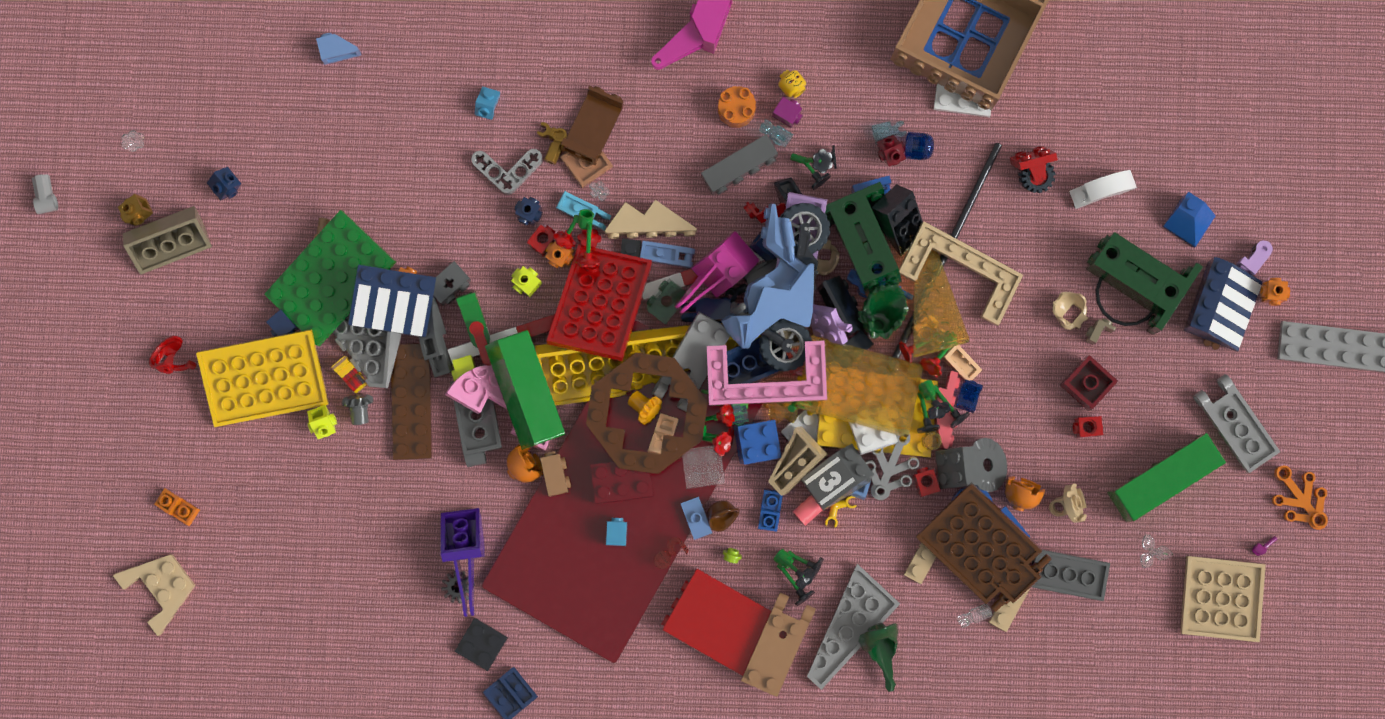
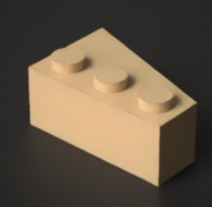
[768,426,828,496]

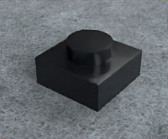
[621,238,641,257]

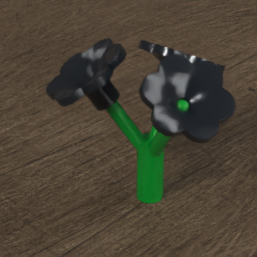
[790,145,837,190]

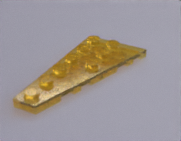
[913,249,969,358]

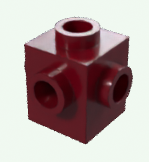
[876,135,906,167]

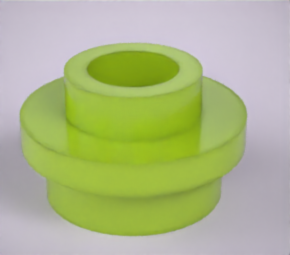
[723,548,742,563]

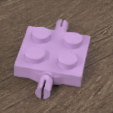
[810,304,852,345]

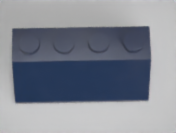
[706,337,789,384]

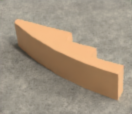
[912,314,982,383]

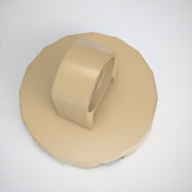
[1049,484,1087,523]

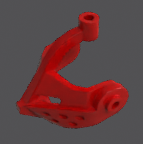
[149,335,197,374]

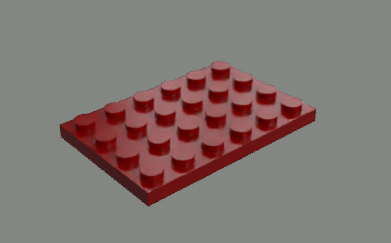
[547,244,652,361]

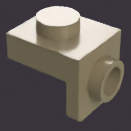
[1085,319,1116,345]

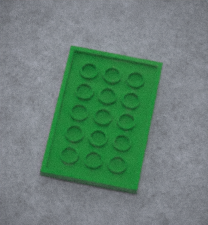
[264,210,396,347]

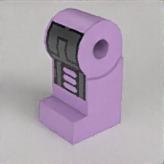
[1236,241,1273,276]

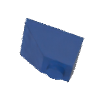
[1163,192,1215,248]

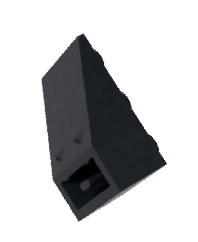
[871,184,923,256]

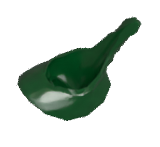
[858,623,898,692]

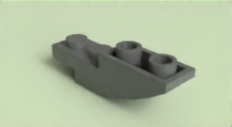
[419,297,453,377]

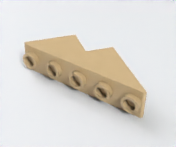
[605,200,697,239]

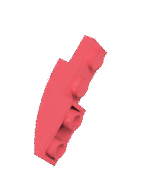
[934,371,960,450]

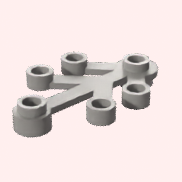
[866,429,919,500]

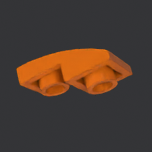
[154,488,200,526]

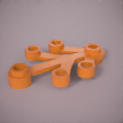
[1272,465,1328,530]

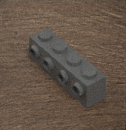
[701,134,778,196]

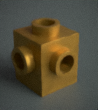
[118,194,153,227]

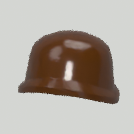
[708,500,740,532]

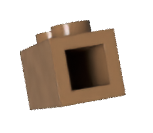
[540,451,571,497]

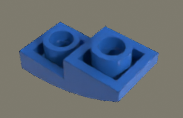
[758,488,783,532]

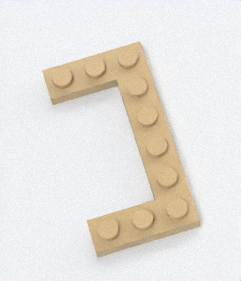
[899,222,1023,326]
[904,543,1030,632]

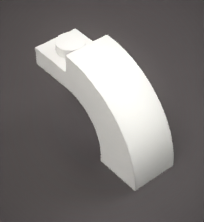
[1069,170,1137,209]

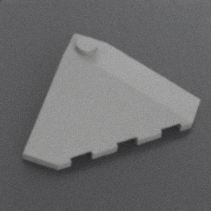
[333,314,401,388]

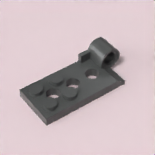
[450,381,502,467]

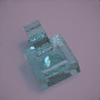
[732,404,749,425]

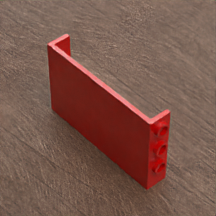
[661,569,787,676]

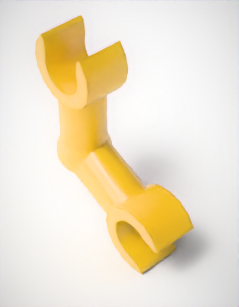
[825,496,857,528]

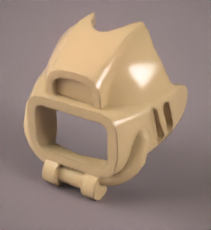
[817,240,839,275]
[1053,292,1088,330]

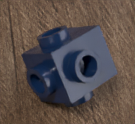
[207,166,241,201]
[514,197,543,226]

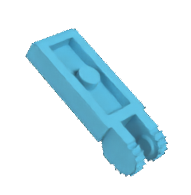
[556,191,612,231]

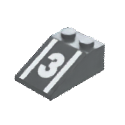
[801,443,874,511]

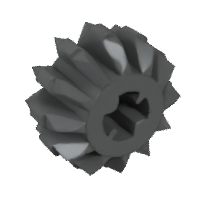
[441,571,475,603]

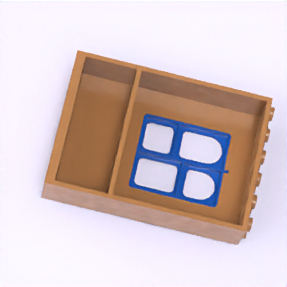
[890,0,1049,111]

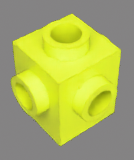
[511,266,542,297]
[307,405,337,439]

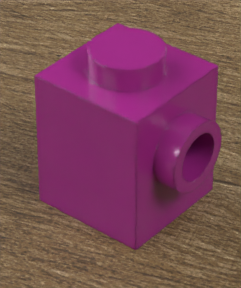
[772,97,803,128]

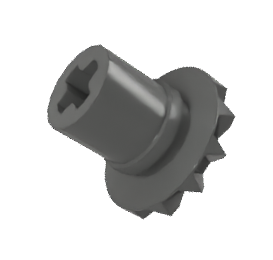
[342,394,373,425]

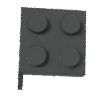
[935,438,1007,492]

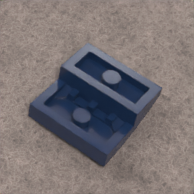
[482,667,538,719]

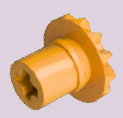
[628,391,662,425]

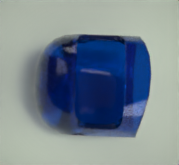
[905,131,934,160]

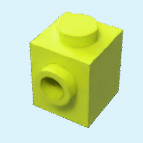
[451,355,476,381]

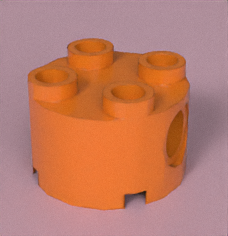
[718,86,756,128]

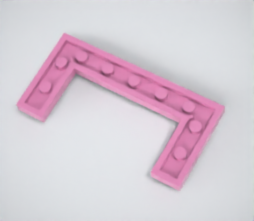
[707,341,827,405]

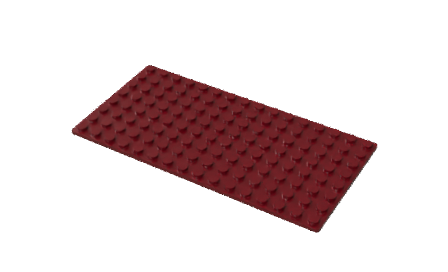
[482,321,763,663]

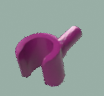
[1251,536,1278,556]

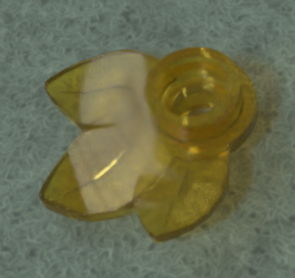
[763,402,798,424]

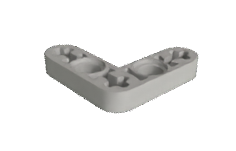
[471,149,543,195]

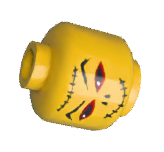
[778,70,806,98]

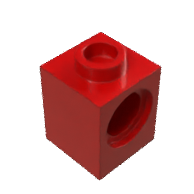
[527,224,556,256]
[1072,416,1103,438]
[913,467,940,497]

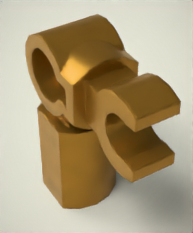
[537,122,567,165]

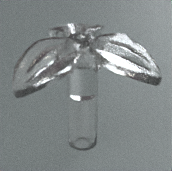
[1140,534,1173,568]

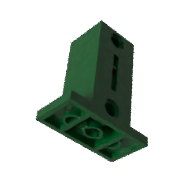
[825,182,902,297]
[1086,232,1203,335]

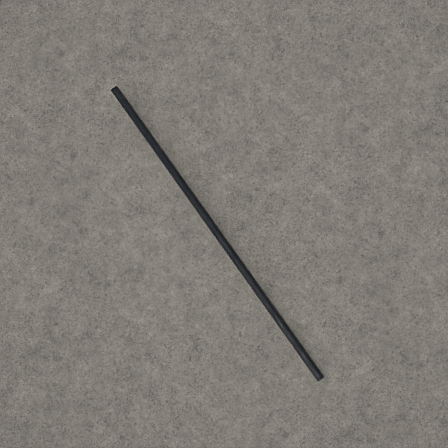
[883,143,1002,376]

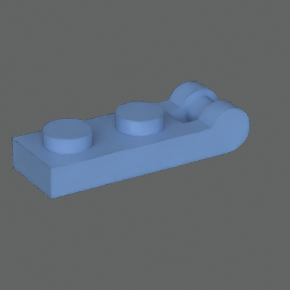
[640,241,695,269]

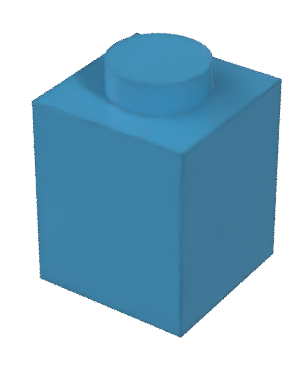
[606,518,627,546]

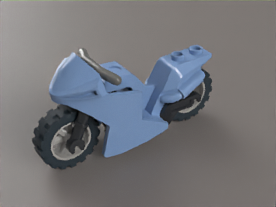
[722,203,830,371]

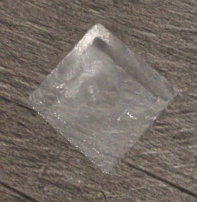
[682,445,725,489]

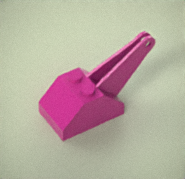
[651,0,733,70]
[675,231,760,314]

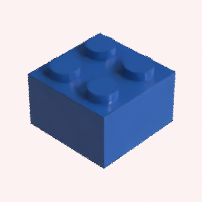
[733,419,781,465]

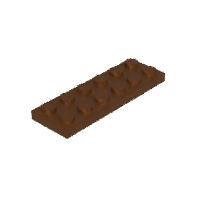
[391,344,433,460]

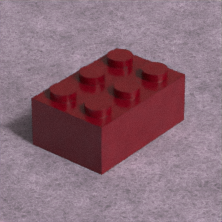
[590,462,654,504]

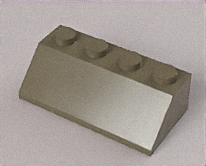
[123,206,212,275]

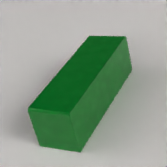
[485,330,565,450]
[1107,433,1226,522]

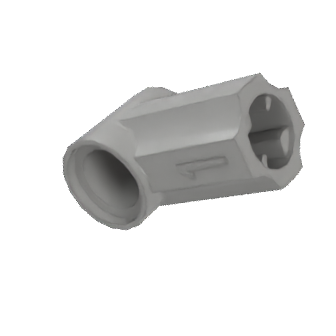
[32,174,58,214]

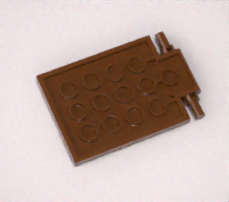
[916,482,1052,612]

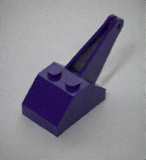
[441,508,485,617]

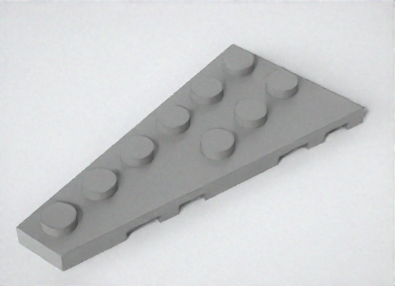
[807,564,900,690]

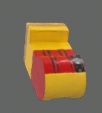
[331,356,367,394]

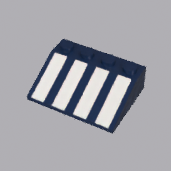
[1183,257,1262,352]
[348,265,436,337]

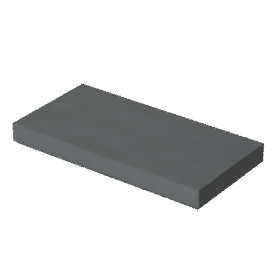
[1031,550,1110,601]

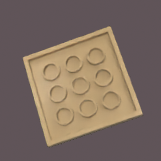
[1180,556,1266,642]

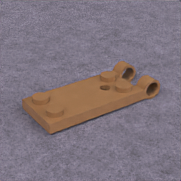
[741,593,816,697]

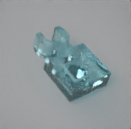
[759,119,794,147]
[871,121,907,145]

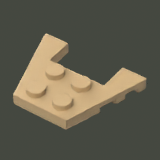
[113,555,196,636]

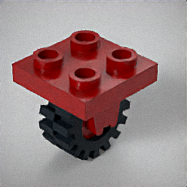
[1010,146,1058,193]

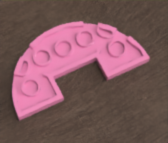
[445,365,549,452]

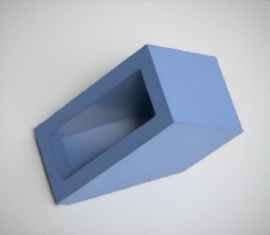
[316,33,361,65]

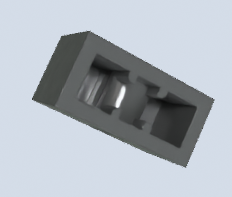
[434,261,472,305]

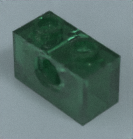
[646,278,687,325]

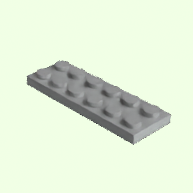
[1277,321,1385,373]

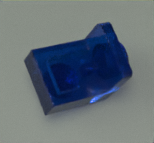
[955,380,983,413]

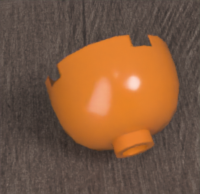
[507,444,543,483]
[1005,476,1045,511]

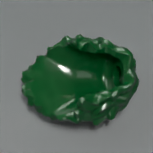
[858,282,909,339]

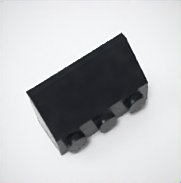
[818,276,864,337]

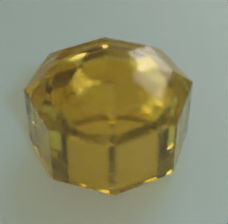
[922,432,942,450]

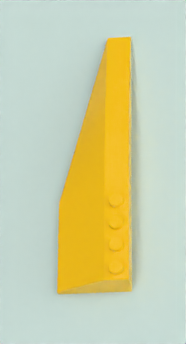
[535,323,761,406]

